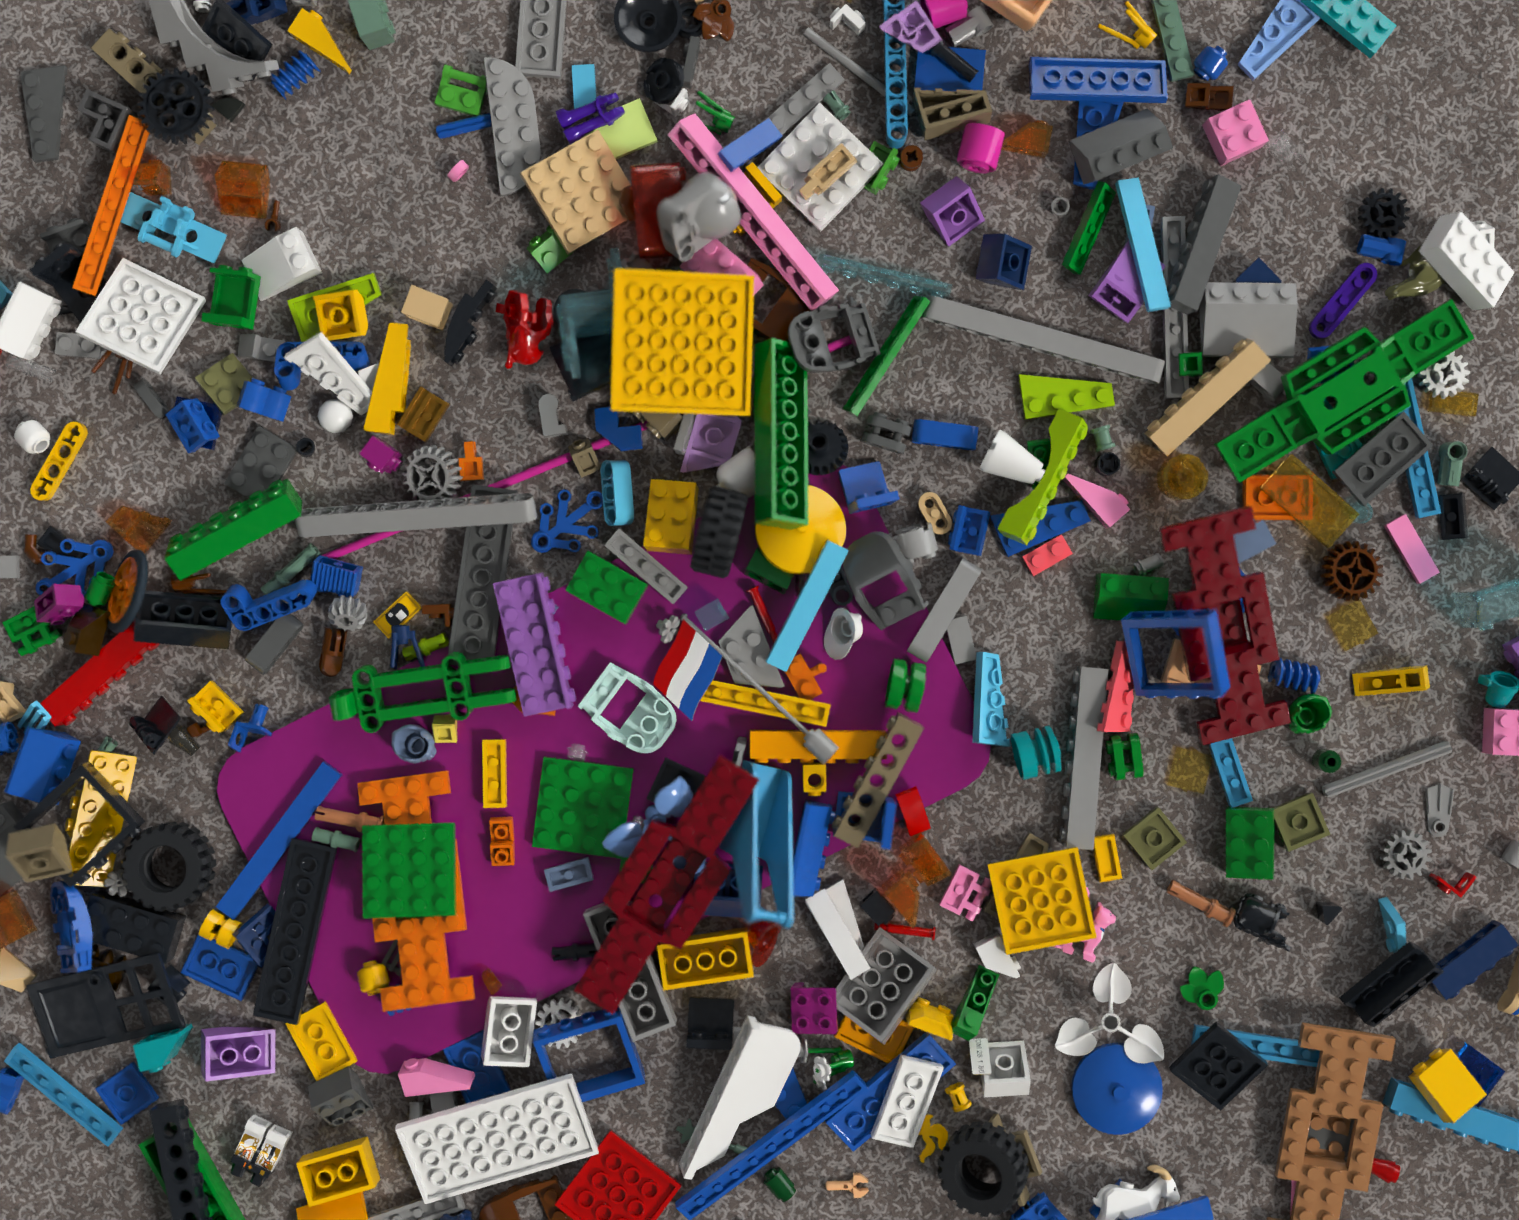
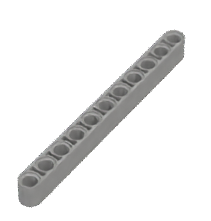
[922,295,1165,385]
[294,493,537,537]

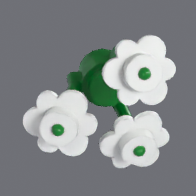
[798,1037,854,1090]

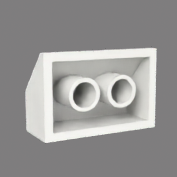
[0,282,62,361]

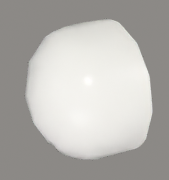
[317,399,353,433]

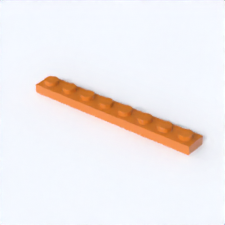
[72,115,150,296]

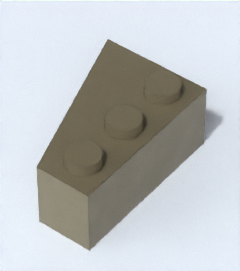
[912,88,992,141]

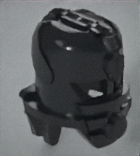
[1233,893,1291,952]

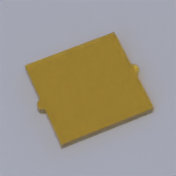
[1326,599,1378,651]
[1167,747,1213,794]

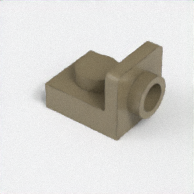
[568,438,601,478]

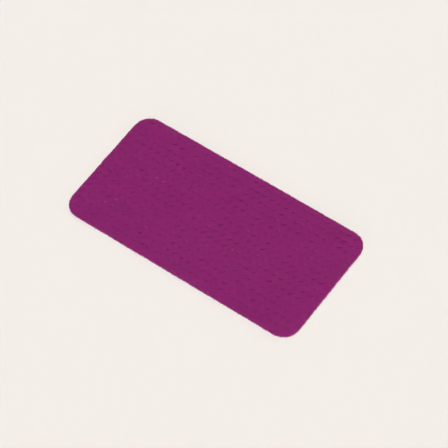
[217,465,991,1074]

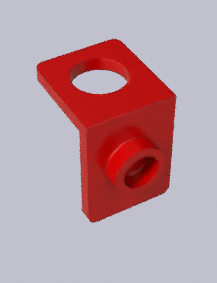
[1429,872,1477,898]

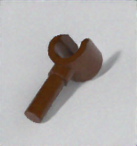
[265,200,281,232]
[187,722,211,737]

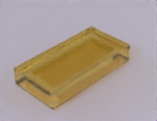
[1428,391,1479,417]

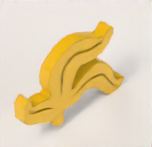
[918,1114,948,1163]

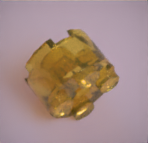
[1157,454,1208,501]

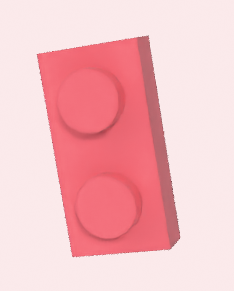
[1022,534,1073,576]

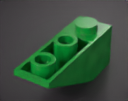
[951,965,999,1041]

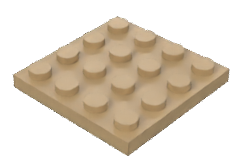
[520,130,645,255]

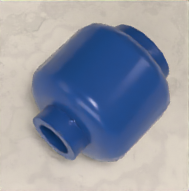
[1193,45,1228,82]

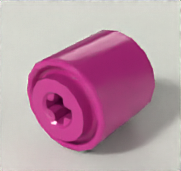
[919,0,968,29]
[957,123,1005,174]

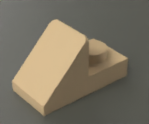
[0,681,26,723]

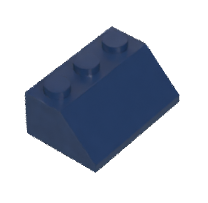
[693,862,763,918]

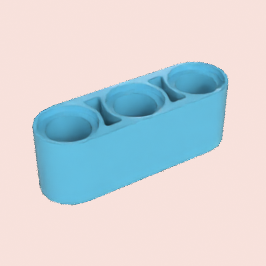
[600,460,634,526]

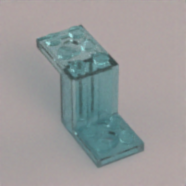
[557,248,622,379]

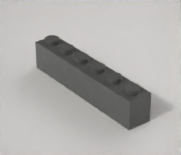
[1167,174,1241,314]

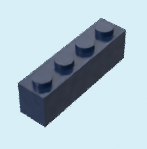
[1430,920,1518,1000]

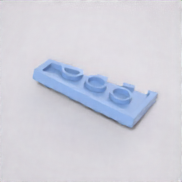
[1238,0,1320,81]

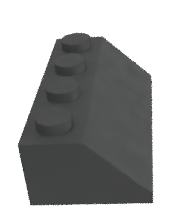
[1068,108,1173,185]

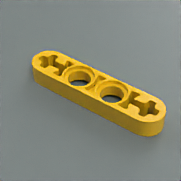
[30,422,88,501]

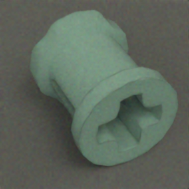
[1090,425,1116,452]

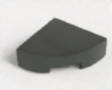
[212,98,245,122]

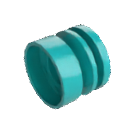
[1010,725,1061,780]

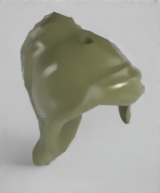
[1385,244,1445,300]

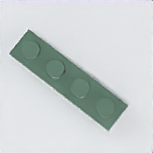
[1151,0,1194,82]

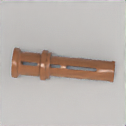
[315,806,385,832]
[1166,880,1236,927]

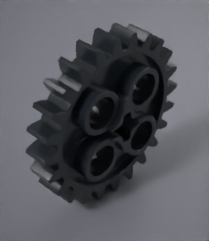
[137,68,215,145]

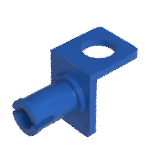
[228,704,272,752]

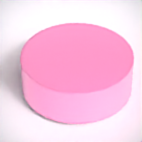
[447,160,469,182]

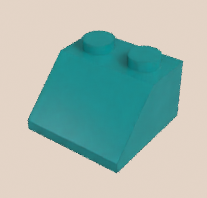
[133,1023,193,1073]

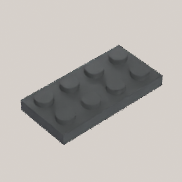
[1332,411,1434,506]

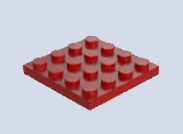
[554,1129,682,1220]

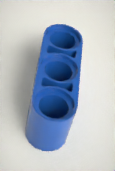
[911,419,979,451]

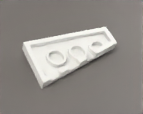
[284,332,372,415]
[805,878,864,952]

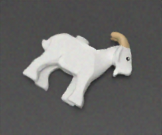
[1092,1165,1180,1220]

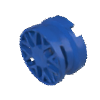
[0,722,19,756]

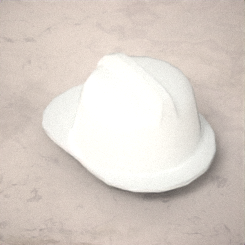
[824,608,863,660]

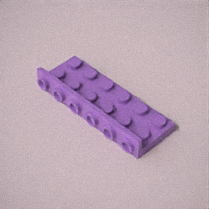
[493,572,576,717]

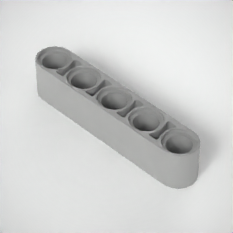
[907,558,982,663]

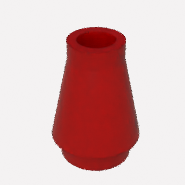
[1371,1158,1400,1183]

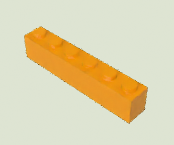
[750,730,887,763]

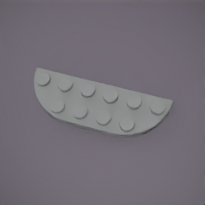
[484,57,541,197]

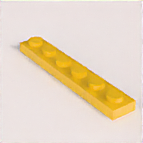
[700,680,831,727]

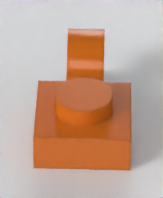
[458,441,484,481]

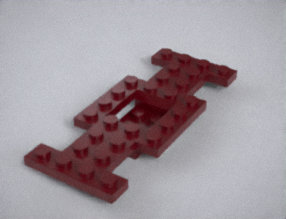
[1159,505,1291,745]

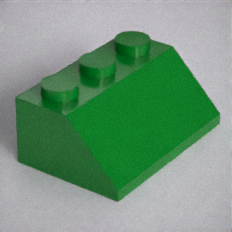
[1093,573,1169,620]

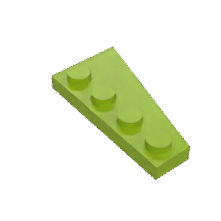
[287,273,382,342]
[1018,374,1115,420]

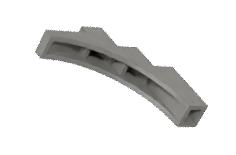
[149,0,279,95]

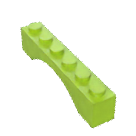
[998,409,1088,545]

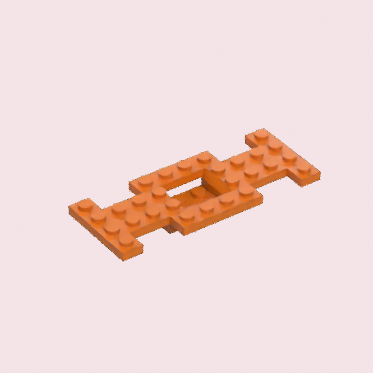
[357,771,475,1012]

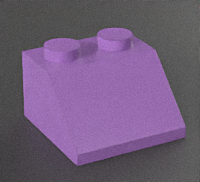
[920,176,985,247]

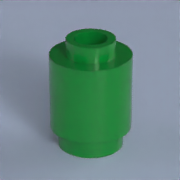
[84,572,115,607]

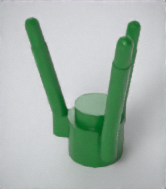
[677,91,735,135]

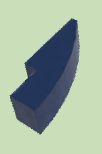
[227,0,288,25]

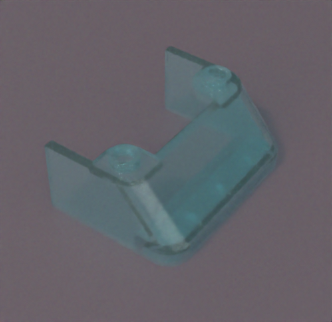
[1451,578,1519,631]

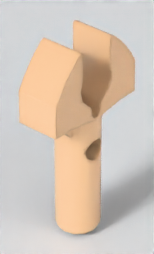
[825,1173,869,1198]

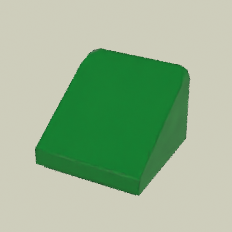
[1178,352,1203,377]

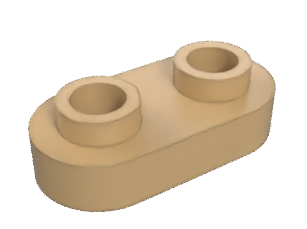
[918,492,952,535]

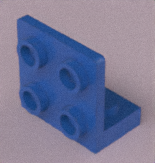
[838,461,900,514]

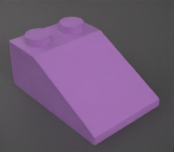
[201,1027,275,1082]

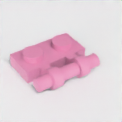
[939,864,992,921]

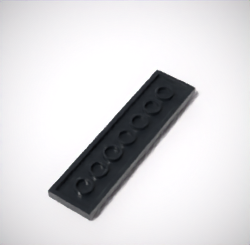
[253,838,338,1025]

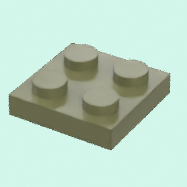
[195,353,253,416]
[1273,792,1331,852]
[1122,806,1187,870]

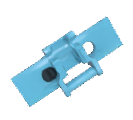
[121,192,227,264]

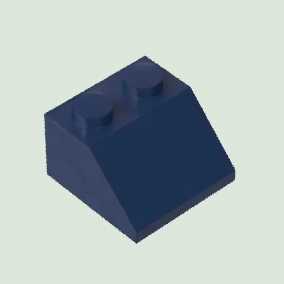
[976,234,1032,290]

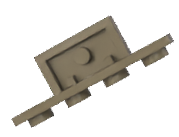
[988,1113,1042,1207]

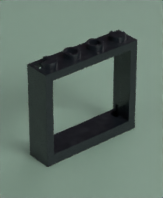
[13,762,146,887]

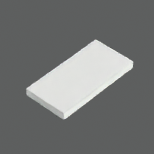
[870,1054,944,1148]

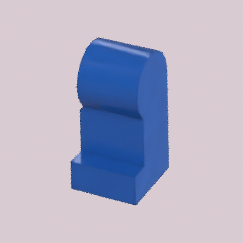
[0,1067,24,1114]

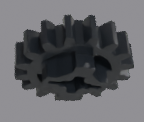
[1358,188,1410,239]

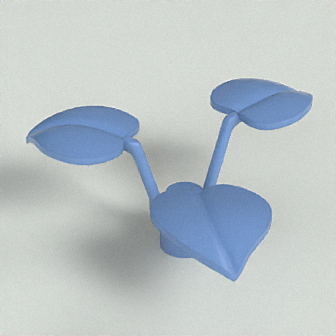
[602,776,706,873]

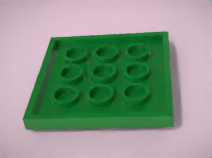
[532,756,634,858]
[362,823,457,918]

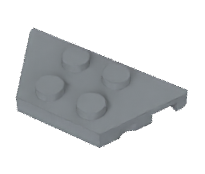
[718,606,785,688]

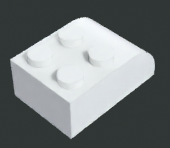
[481,996,537,1067]

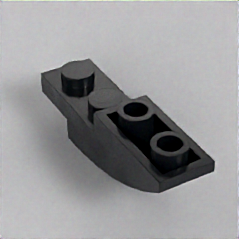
[444,280,497,366]

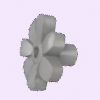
[656,615,680,643]
[104,869,131,897]

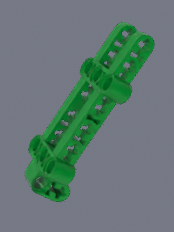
[328,652,517,733]

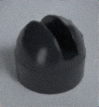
[296,438,315,457]

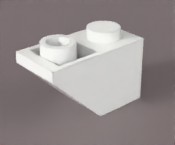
[974,932,1021,978]

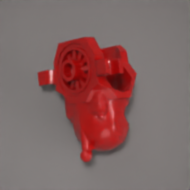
[495,290,554,369]

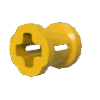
[945,1082,972,1112]

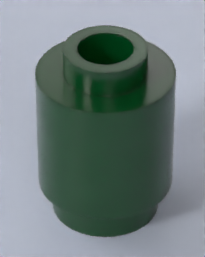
[1312,749,1341,773]
[763,1167,796,1202]

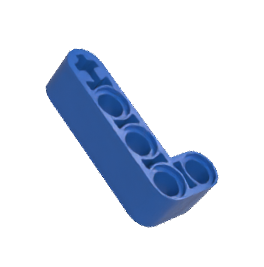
[274,341,370,391]
[221,579,317,631]

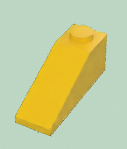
[287,8,352,74]
[1352,665,1430,696]

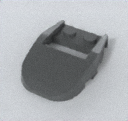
[788,303,881,373]
[843,532,929,630]

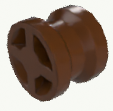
[899,145,923,172]

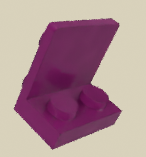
[791,982,838,1034]

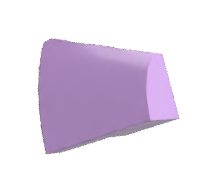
[879,0,942,53]

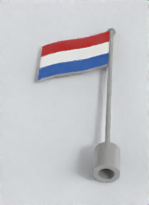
[653,614,839,764]

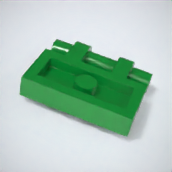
[2,606,63,656]

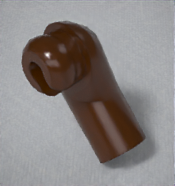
[24,534,47,565]

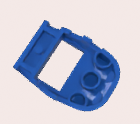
[50,881,93,973]

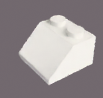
[981,1041,1031,1097]

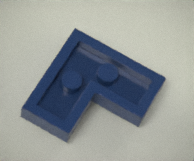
[232,903,275,968]

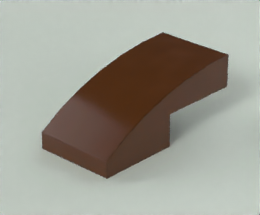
[1186,83,1234,111]

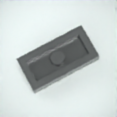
[681,36,701,88]

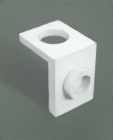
[654,88,689,117]

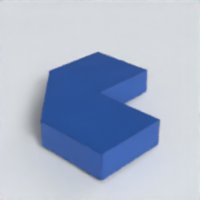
[594,407,643,451]

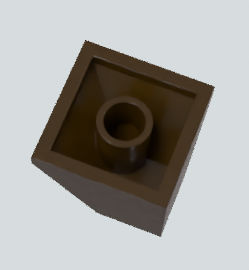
[62,602,111,656]

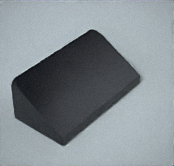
[1438,493,1468,540]

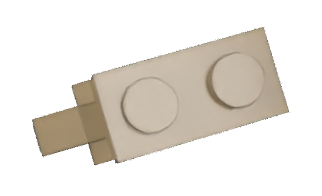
[799,143,857,200]

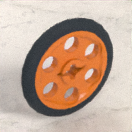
[106,549,148,633]

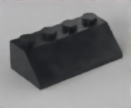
[133,590,234,649]

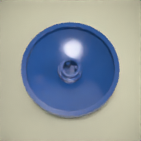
[1071,1043,1163,1135]

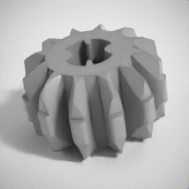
[328,595,368,632]

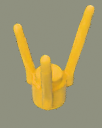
[1098,1,1157,49]

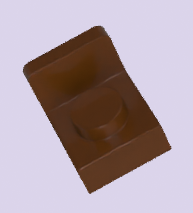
[421,604,455,627]

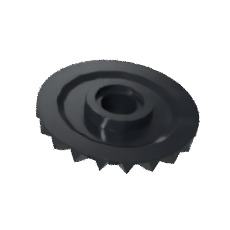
[808,419,849,476]

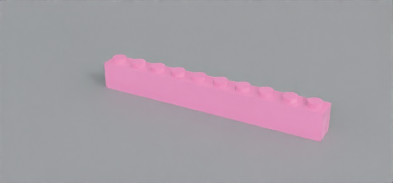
[668,113,839,311]

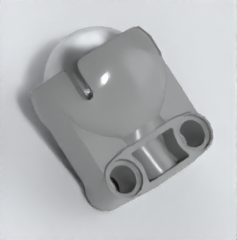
[658,172,741,262]

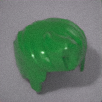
[1288,694,1332,734]

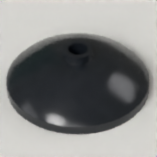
[614,0,682,53]

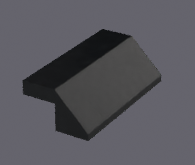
[1339,941,1444,1027]

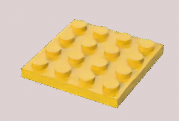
[987,847,1097,955]

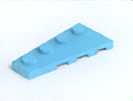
[972,652,1011,747]

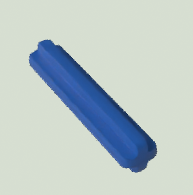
[436,113,492,139]

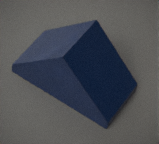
[1232,258,1281,283]

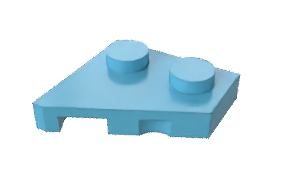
[1378,897,1406,953]

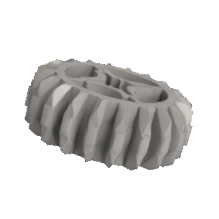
[401,445,463,500]

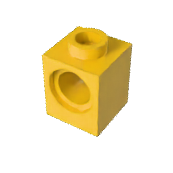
[803,762,826,796]

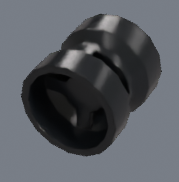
[1094,452,1120,476]

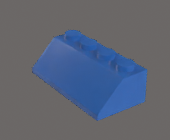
[793,799,835,897]

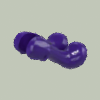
[556,93,625,145]

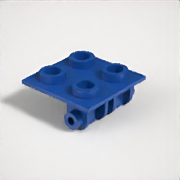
[1009,1191,1067,1220]

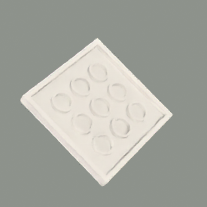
[757,103,884,232]
[76,258,206,375]

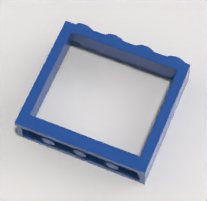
[1121,610,1230,699]
[533,1006,645,1102]

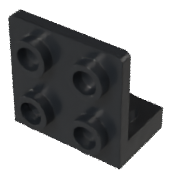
[686,997,734,1050]

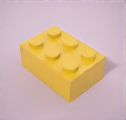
[643,479,699,555]
[296,1136,380,1207]

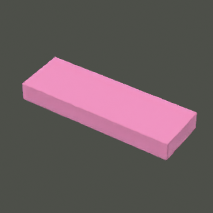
[1384,514,1440,584]

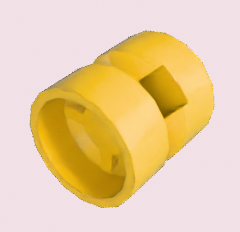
[199,909,242,949]

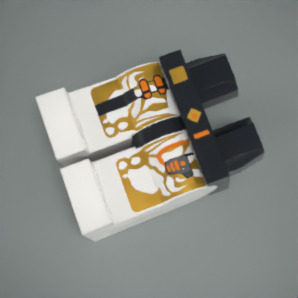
[230,1115,293,1187]

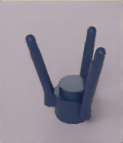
[390,625,425,670]

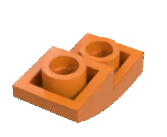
[489,816,515,866]

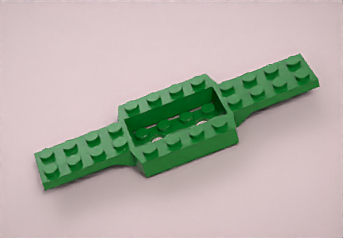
[1214,299,1474,483]

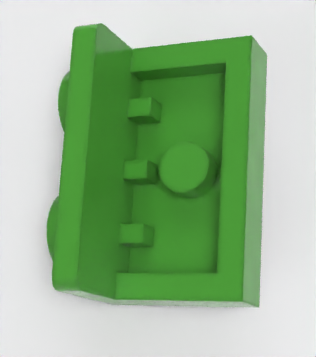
[863,141,900,195]
[526,225,574,274]

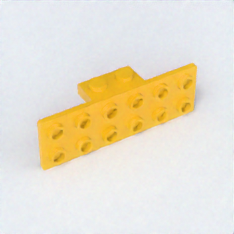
[62,750,137,888]

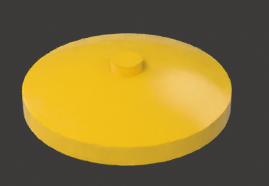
[755,485,846,575]

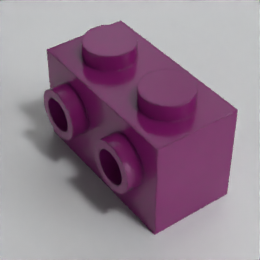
[359,436,404,474]
[34,584,84,625]

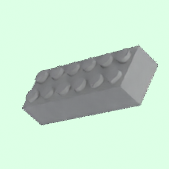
[583,899,677,1042]

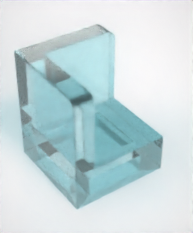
[695,598,729,632]

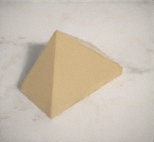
[0,946,37,992]

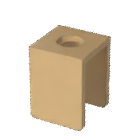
[401,285,453,330]

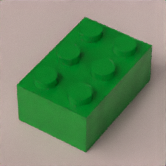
[565,551,649,624]
[1226,807,1274,880]

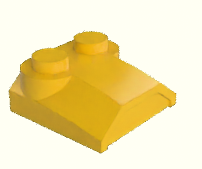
[313,290,368,341]
[905,997,954,1041]

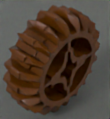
[1320,541,1384,601]

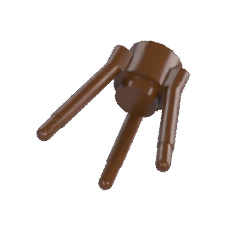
[91,350,133,394]
[171,573,227,595]

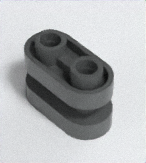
[861,412,912,454]

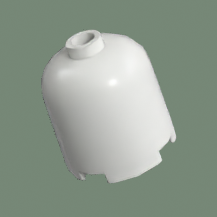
[716,446,755,498]

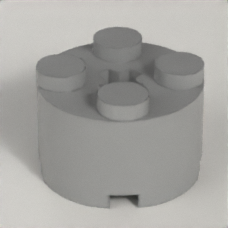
[888,522,938,563]

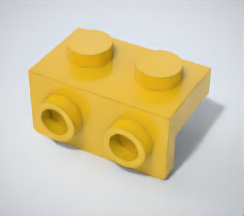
[187,681,244,733]

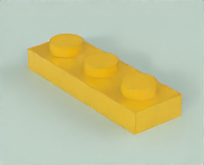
[482,739,507,808]

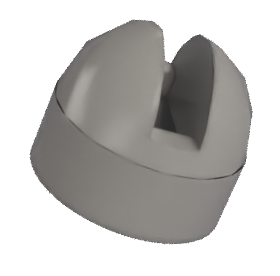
[1051,197,1070,216]

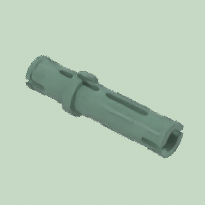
[261,543,321,595]

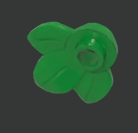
[1180,966,1224,1010]

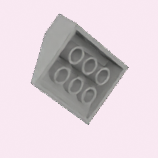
[1199,282,1298,358]
[836,927,937,1045]

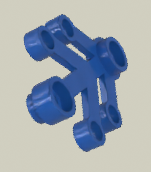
[531,489,603,553]
[36,538,114,598]

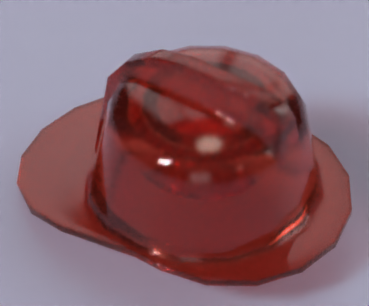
[748,919,782,967]

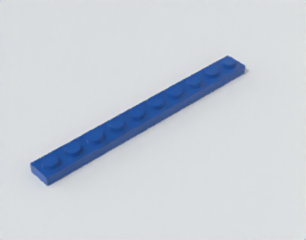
[675,1070,868,1220]

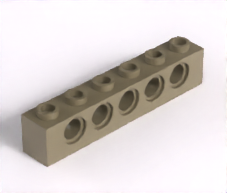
[91,28,217,145]
[832,712,924,848]

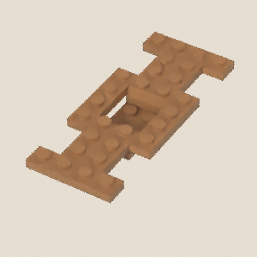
[1267,1022,1396,1220]

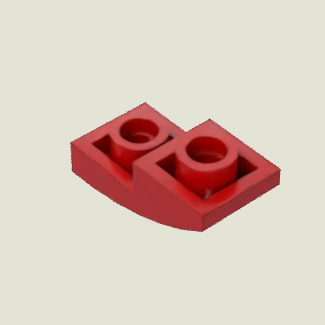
[895,786,931,837]

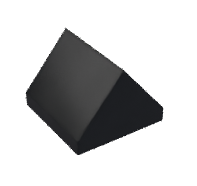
[1316,902,1342,925]

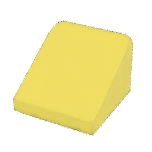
[432,715,457,743]

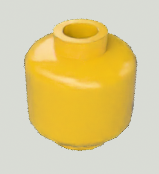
[357,960,390,996]

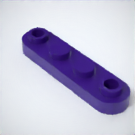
[1308,263,1377,339]

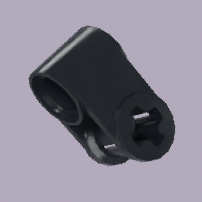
[828,566,853,607]

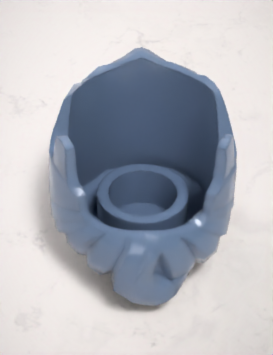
[391,724,437,763]

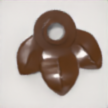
[693,0,734,41]

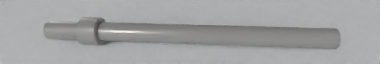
[803,27,916,116]

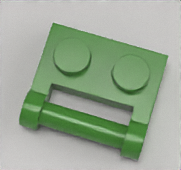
[435,64,487,116]

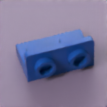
[165,398,220,454]

